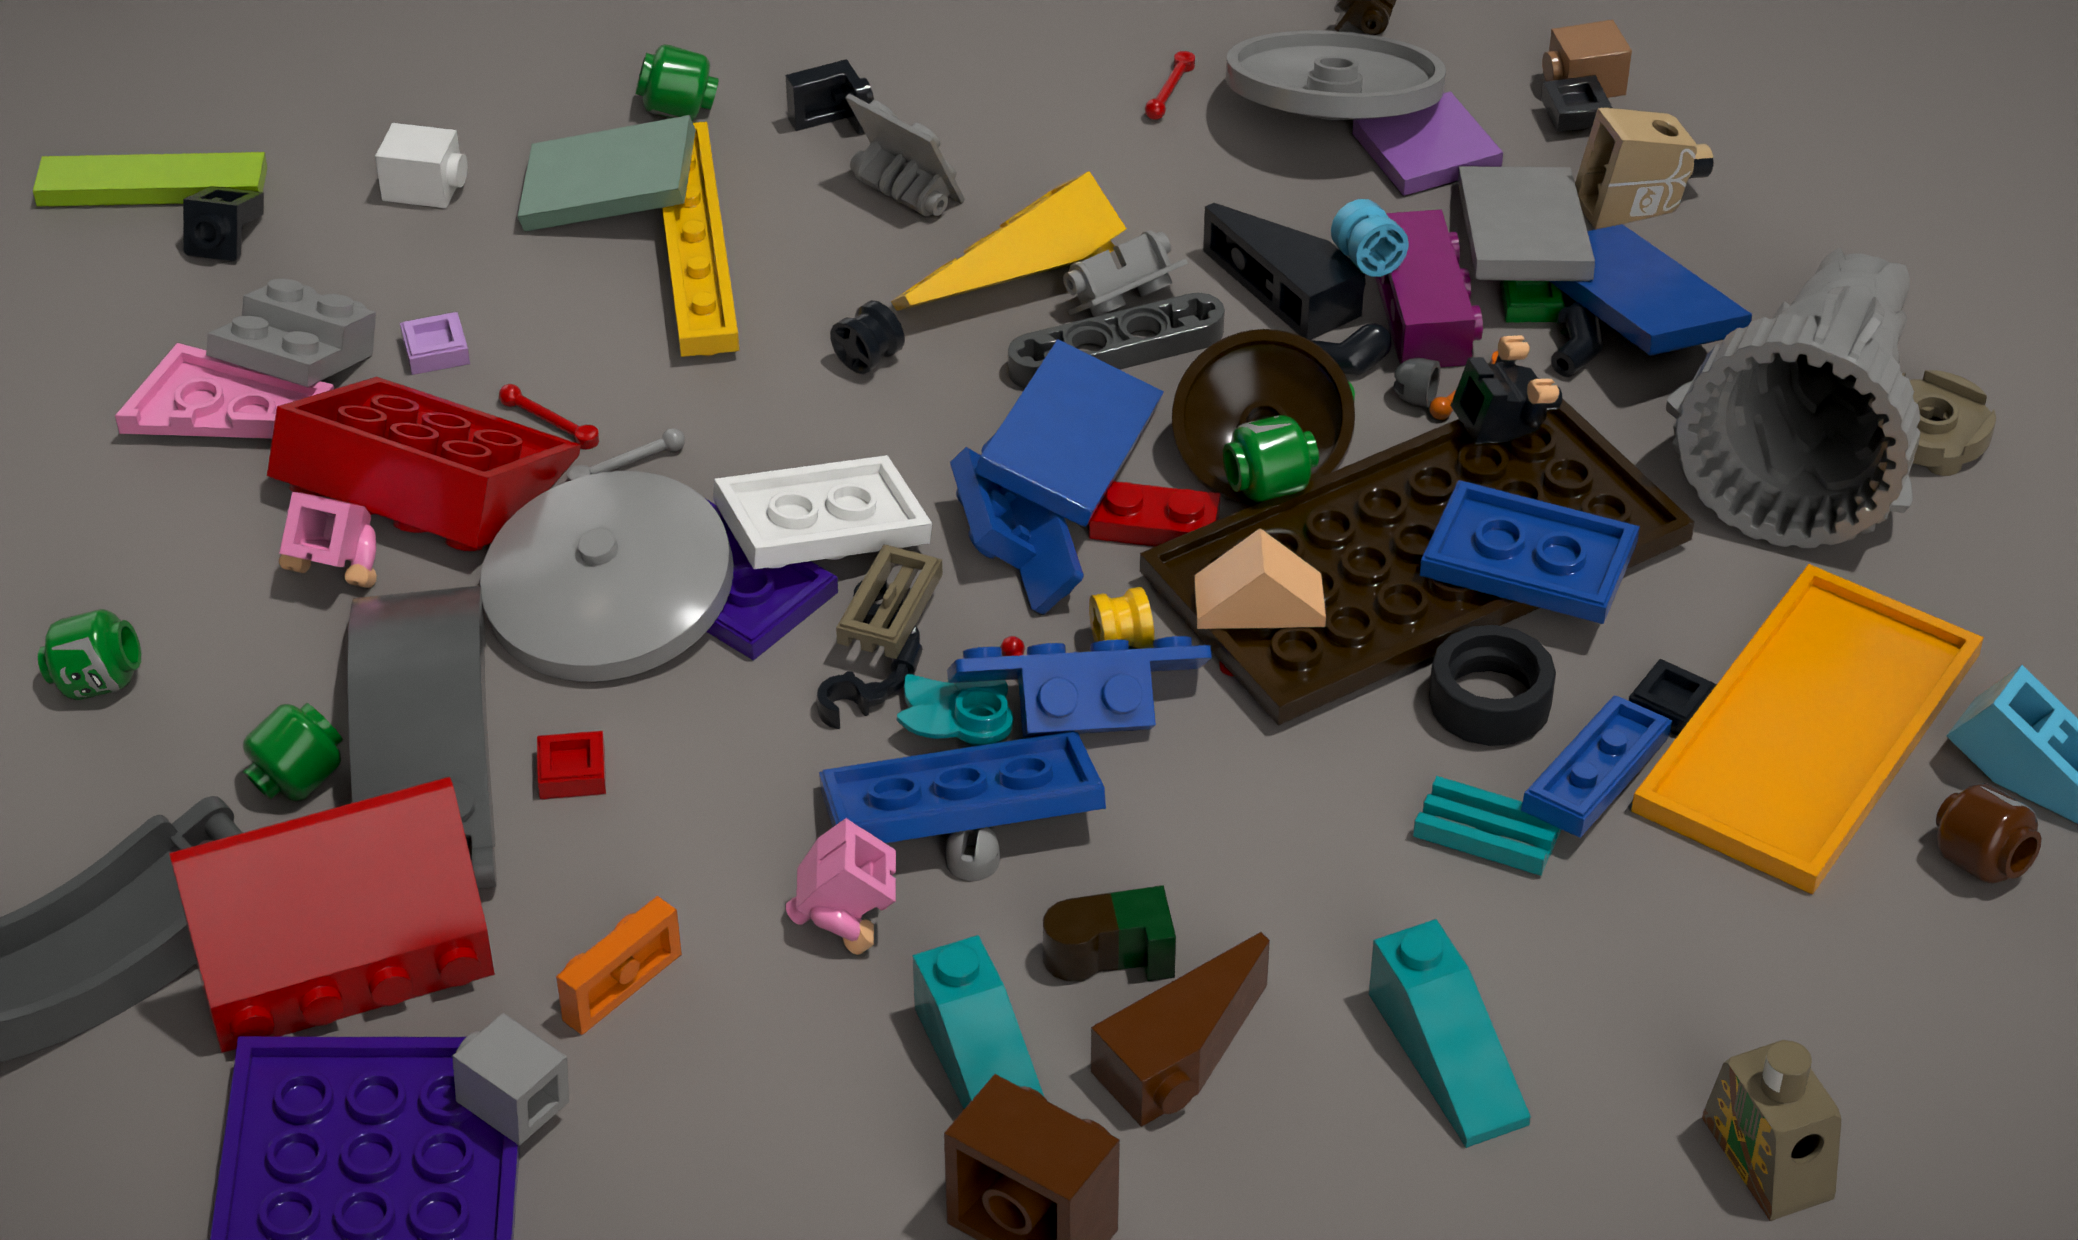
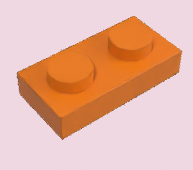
[556,896,682,1035]

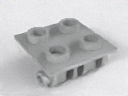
[846,94,965,217]

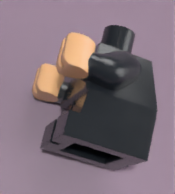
[1450,335,1562,444]

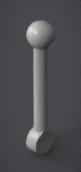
[567,428,685,481]

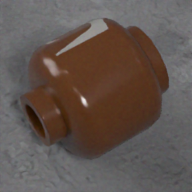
[1936,783,2042,884]

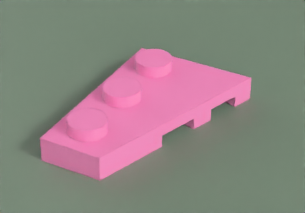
[115,343,334,439]

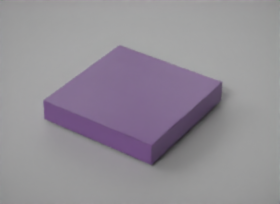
[1352,91,1503,196]

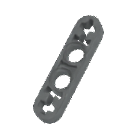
[1008,293,1225,388]

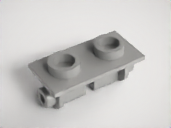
[1063,230,1188,317]

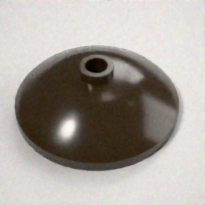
[1172,329,1355,505]

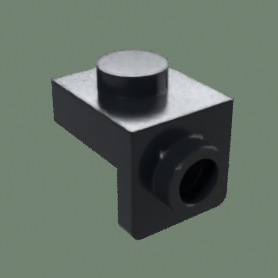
[785,59,874,134]

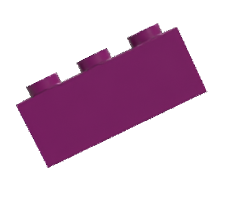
[1375,209,1483,367]

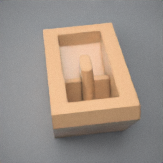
[1194,528,1326,629]

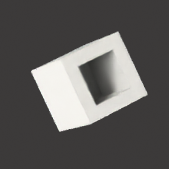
[375,123,468,208]

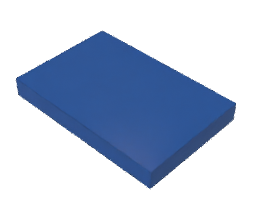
[1420,480,1640,624]

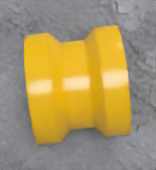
[1089,587,1154,649]

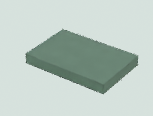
[517,115,696,231]

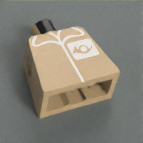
[1575,108,1714,229]

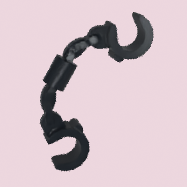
[817,580,923,729]

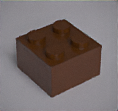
[944,1074,1120,1240]

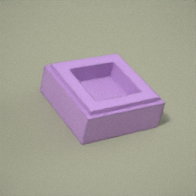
[400,312,470,375]

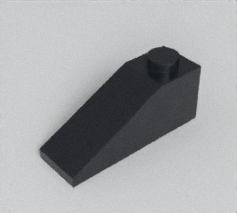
[1203,203,1366,340]

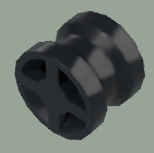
[830,300,905,374]

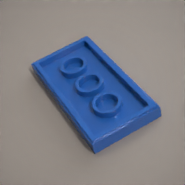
[1549,224,1752,356]
[974,339,1164,527]
[819,731,1106,843]

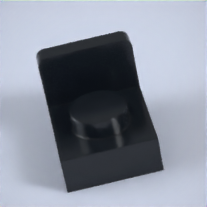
[183,186,264,261]

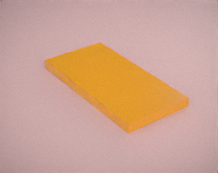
[1631,564,1984,895]

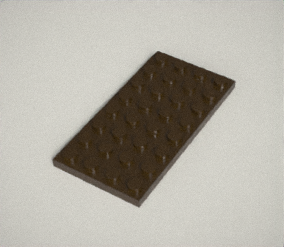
[1140,398,1695,725]

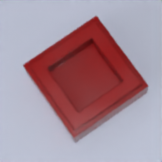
[537,731,606,799]

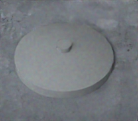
[1225,30,1446,120]
[480,471,734,682]

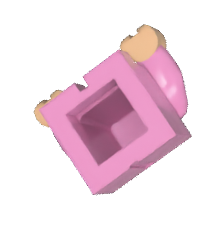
[279,492,377,588]
[786,818,896,955]

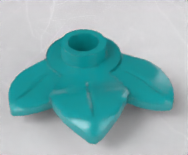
[896,674,1013,746]

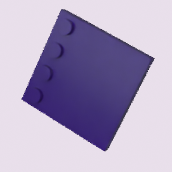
[210,1036,520,1240]

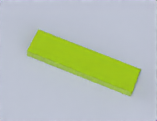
[33,152,267,207]

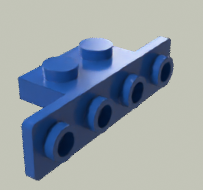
[950,436,1084,615]
[947,636,1212,737]

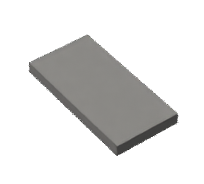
[1458,166,1595,281]

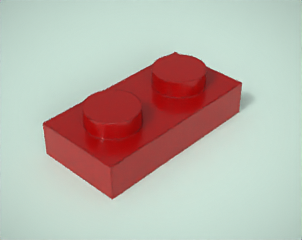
[1089,481,1221,547]

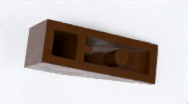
[1091,932,1270,1127]

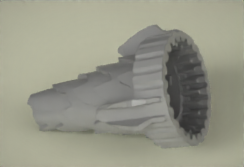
[1666,248,1920,548]

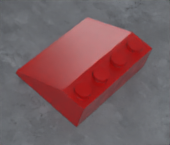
[267,377,581,551]
[169,777,495,1053]

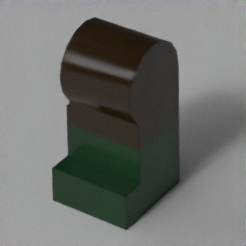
[1043,885,1176,981]

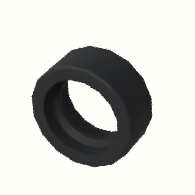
[1429,625,1556,746]

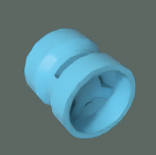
[1331,199,1409,277]

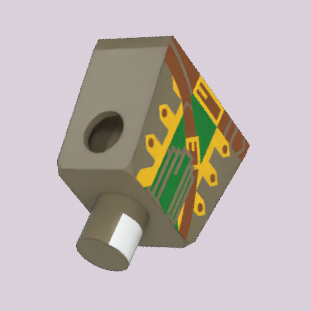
[1702,1040,1841,1221]

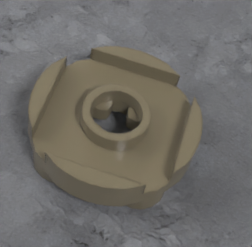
[1902,370,1996,476]

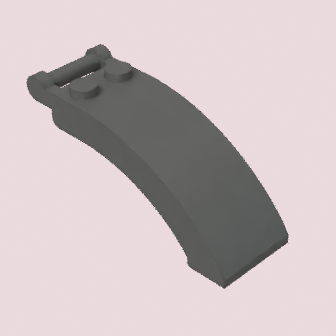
[348,586,497,889]
[0,796,243,1062]

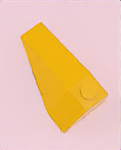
[891,171,1127,311]

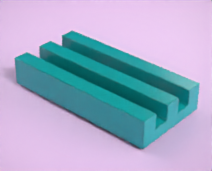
[1413,776,1562,876]

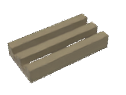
[836,544,943,659]

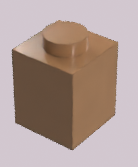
[1542,19,1632,98]

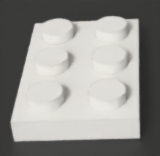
[713,455,932,569]

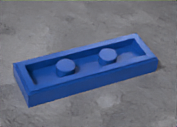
[1521,695,1672,838]

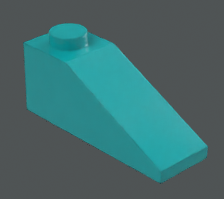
[1369,919,1531,1148]
[912,935,1044,1109]

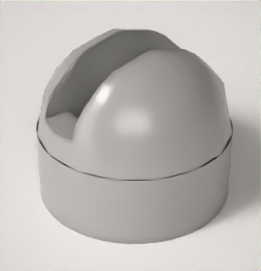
[946,827,1000,881]

